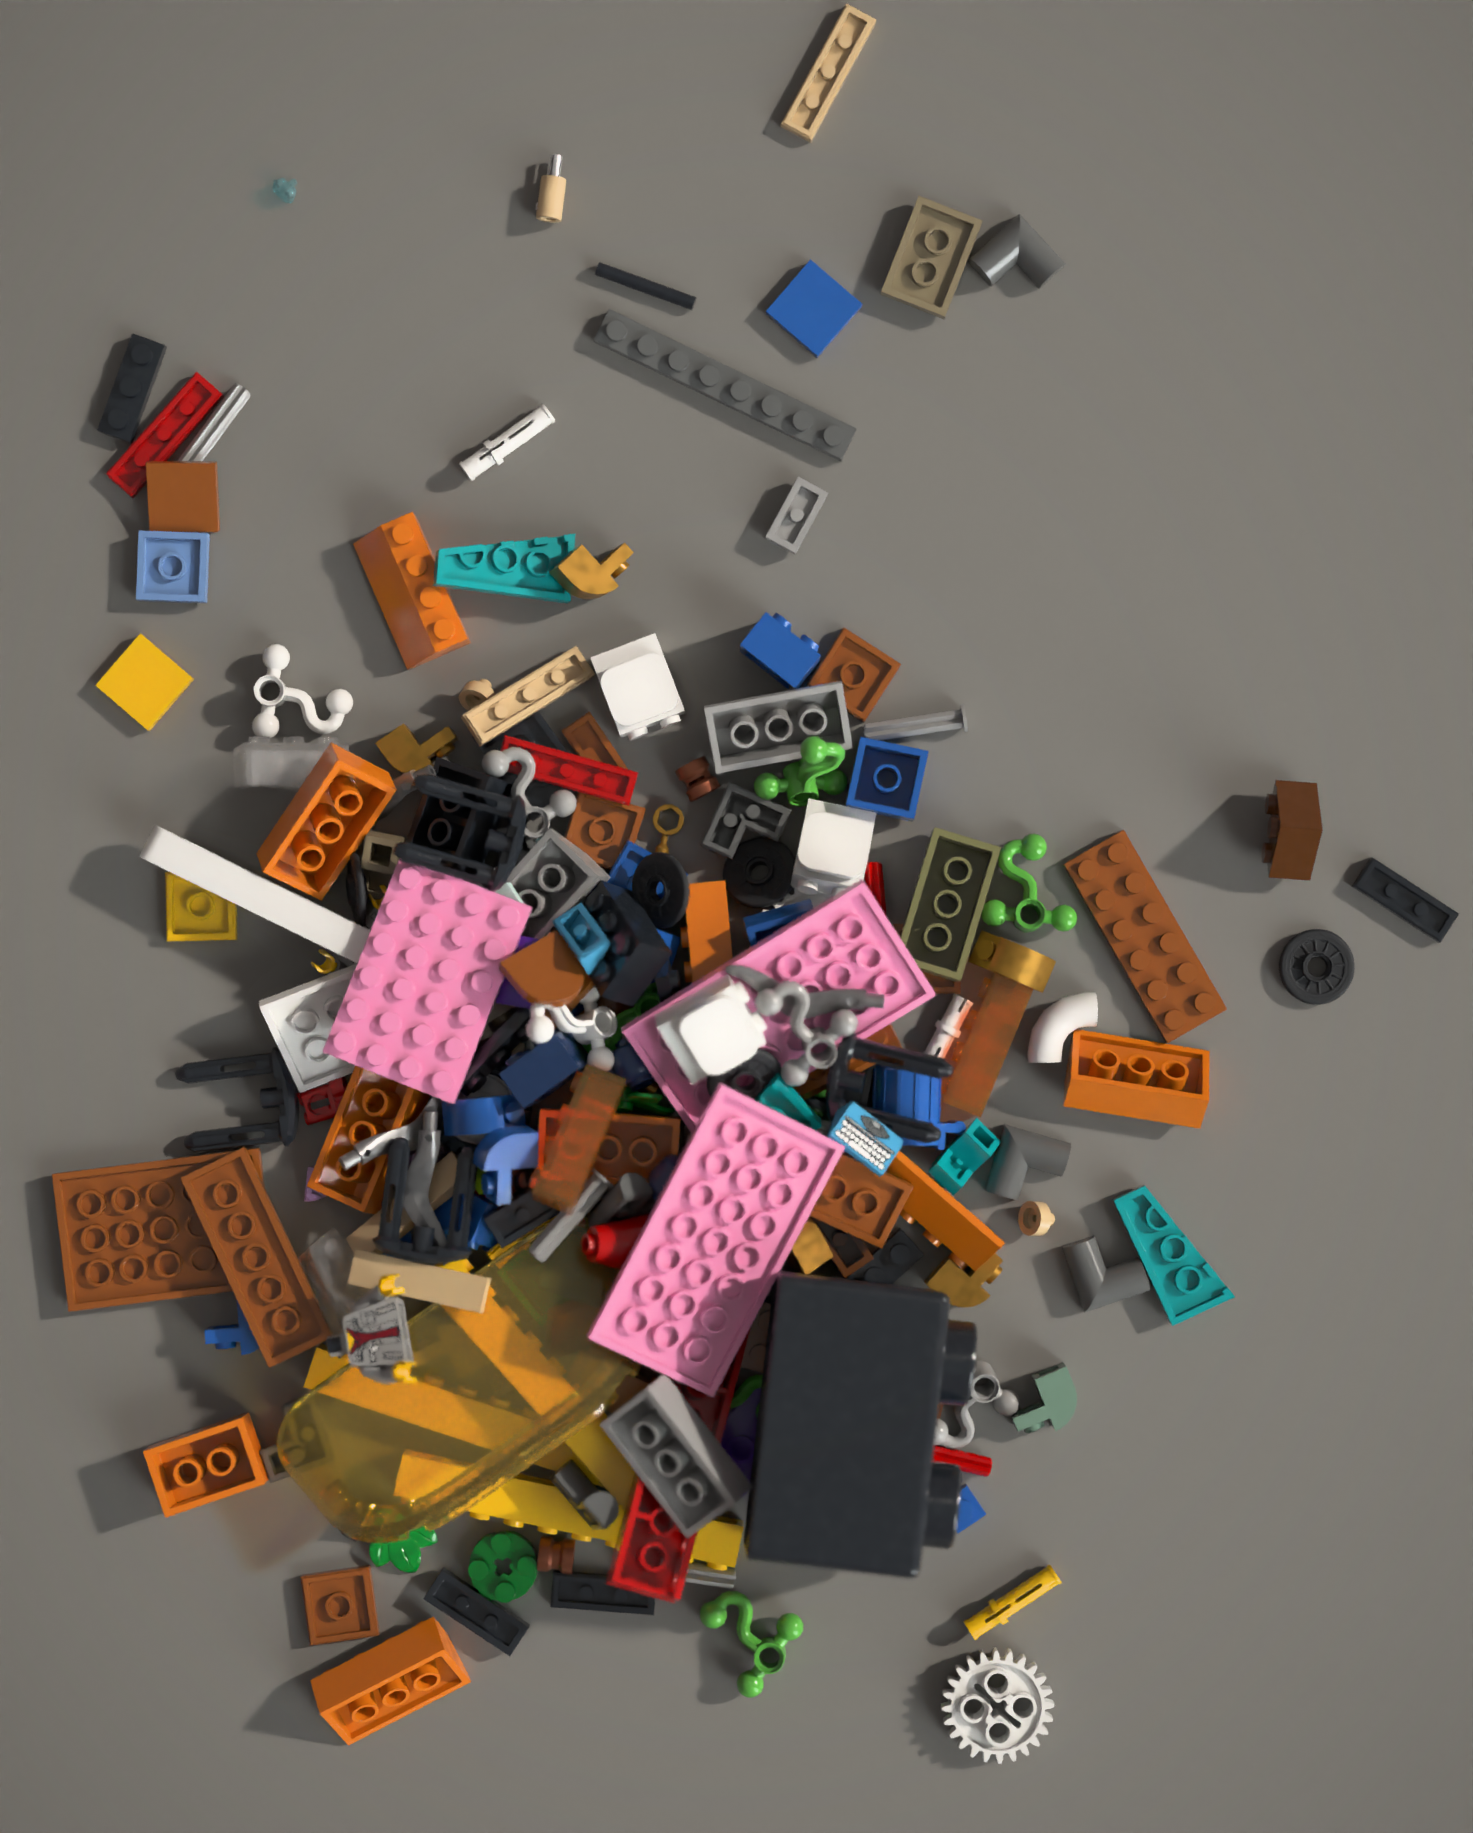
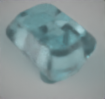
[272,178,297,203]

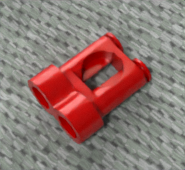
[298,1076,348,1126]

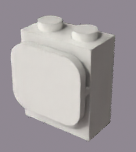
[591,633,685,741]
[790,798,876,897]
[654,974,768,1085]

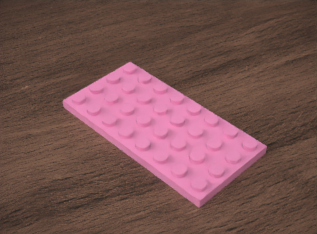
[622,879,936,1133]
[587,1083,845,1397]

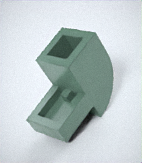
[1011,1362,1077,1433]

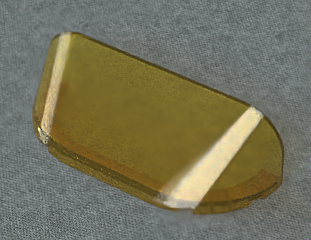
[277,1213,643,1543]

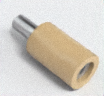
[536,154,566,223]

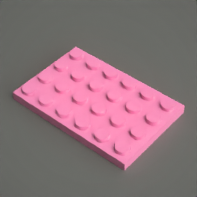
[322,859,533,1104]

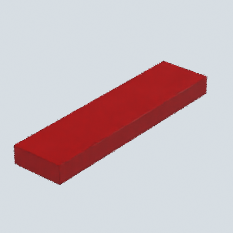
[106,372,224,498]
[500,735,639,806]

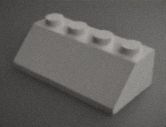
[704,681,853,774]
[505,828,611,939]
[599,1374,753,1538]

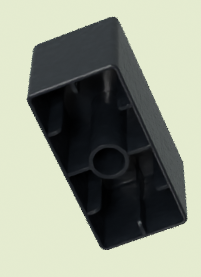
[743,1271,977,1579]

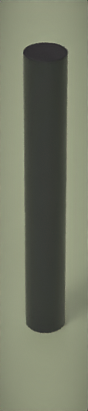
[595,262,697,310]

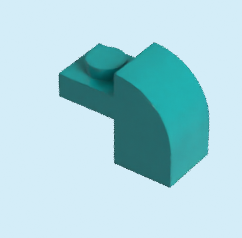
[928,1118,1001,1196]

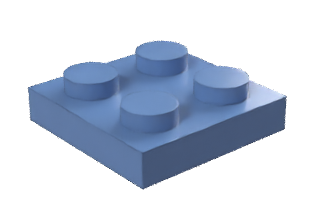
[136,530,210,603]

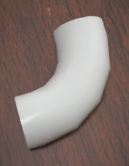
[1027,992,1098,1063]

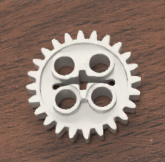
[941,1647,1054,1764]

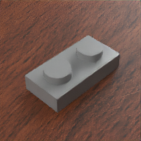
[765,476,828,555]

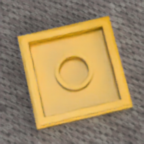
[95,633,194,731]
[165,872,237,941]

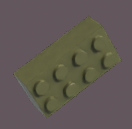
[900,827,1001,982]

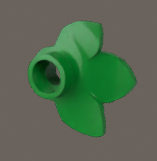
[606,1087,675,1116]
[369,1510,438,1573]

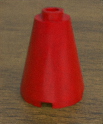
[581,1213,650,1270]

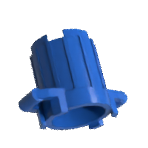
[872,1064,966,1150]

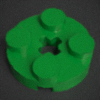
[468,1531,538,1603]

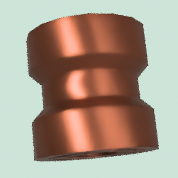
[675,756,721,802]
[537,1536,576,1574]

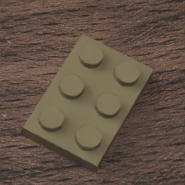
[880,196,983,319]

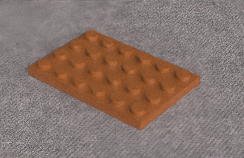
[52,1148,265,1312]

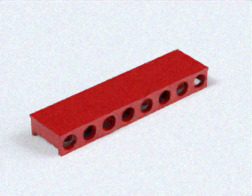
[605,1327,751,1603]

